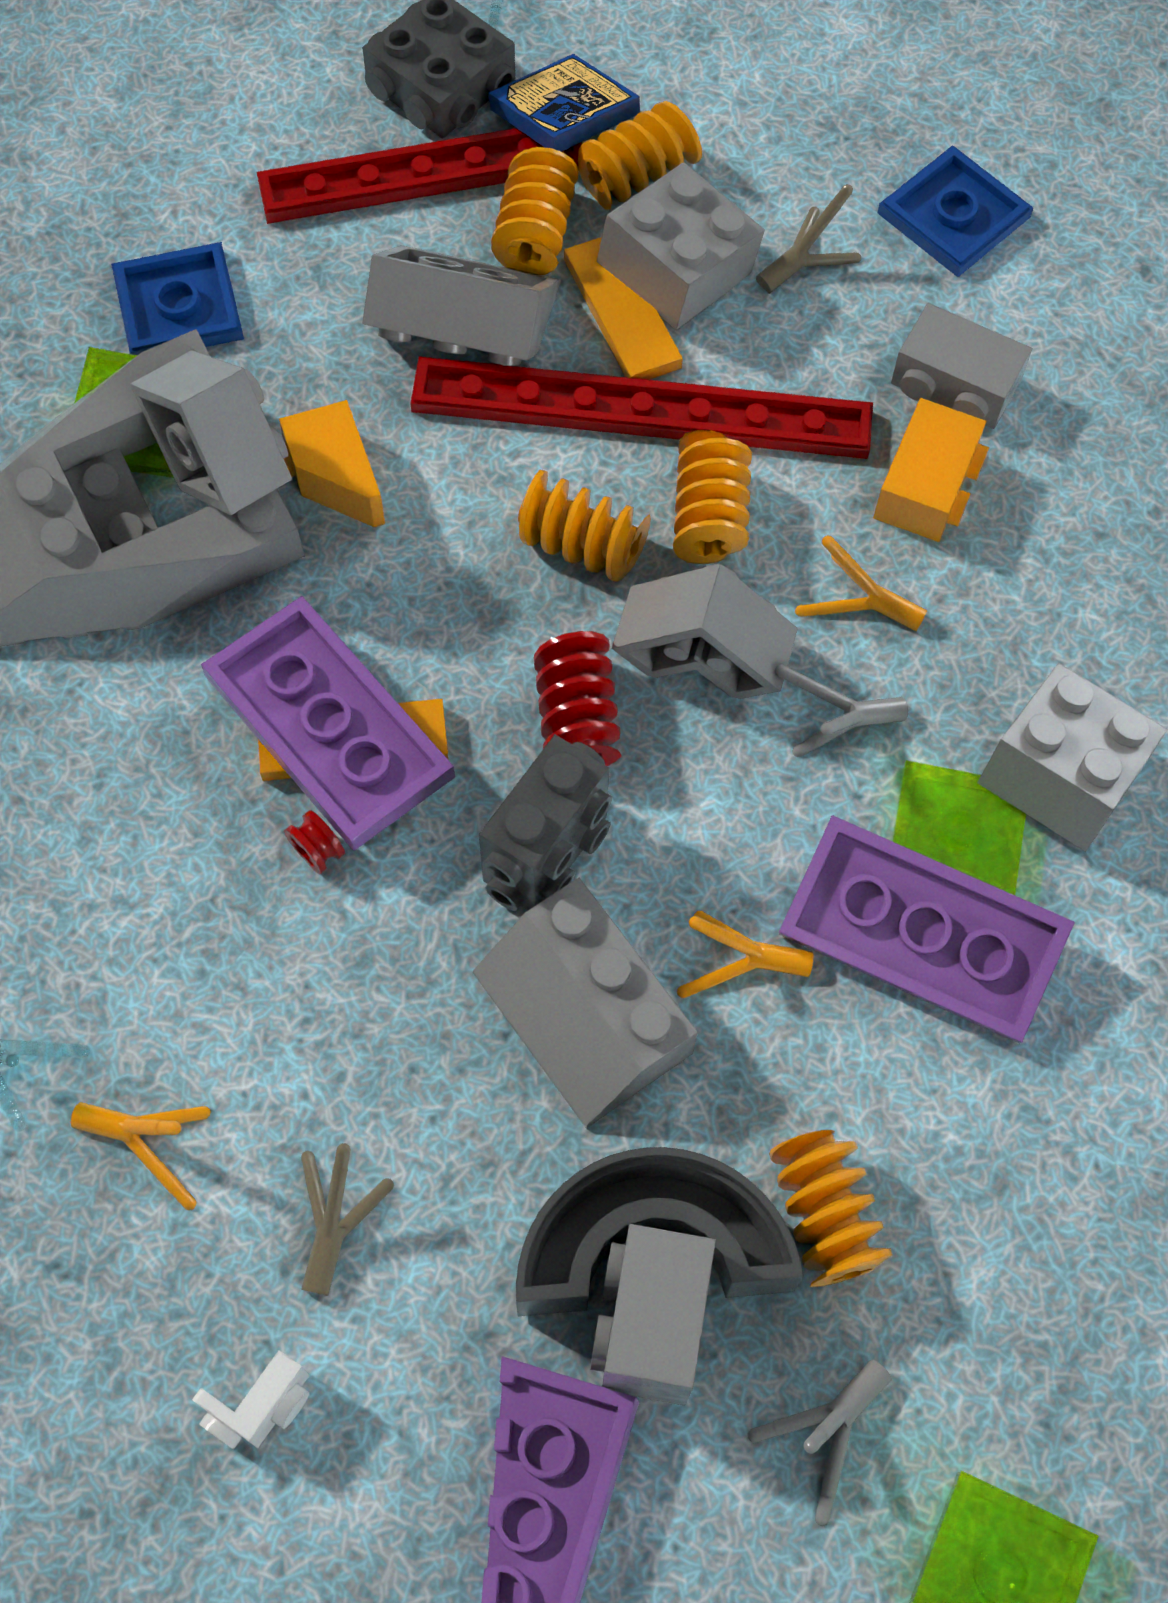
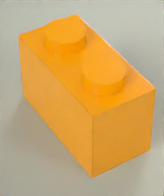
[873,398,990,542]

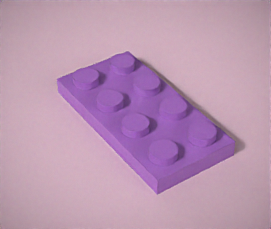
[201,596,455,851]
[779,815,1075,1044]

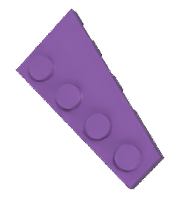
[481,1356,639,1603]

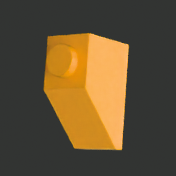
[279,400,385,527]

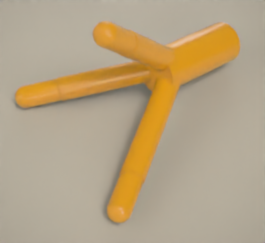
[795,535,927,631]
[677,911,814,998]
[71,1102,211,1210]

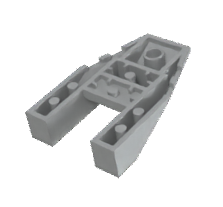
[0,329,305,647]

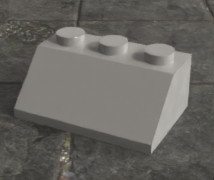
[362,245,561,366]
[473,877,698,1129]

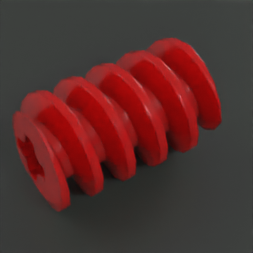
[534,631,622,766]

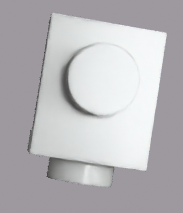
[192,1350,310,1450]

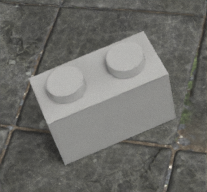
[891,303,1033,429]

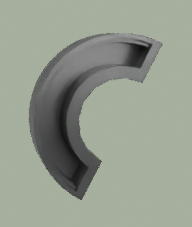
[516,1147,804,1317]

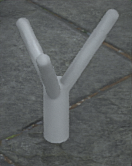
[775,665,908,757]
[748,1360,892,1526]

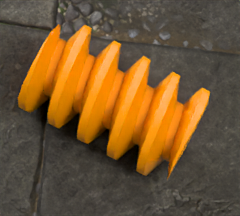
[578,101,702,210]
[491,147,579,275]
[673,430,752,564]
[518,470,651,582]
[769,1130,893,1287]

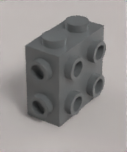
[362,0,516,139]
[479,734,612,911]

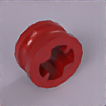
[284,810,346,874]

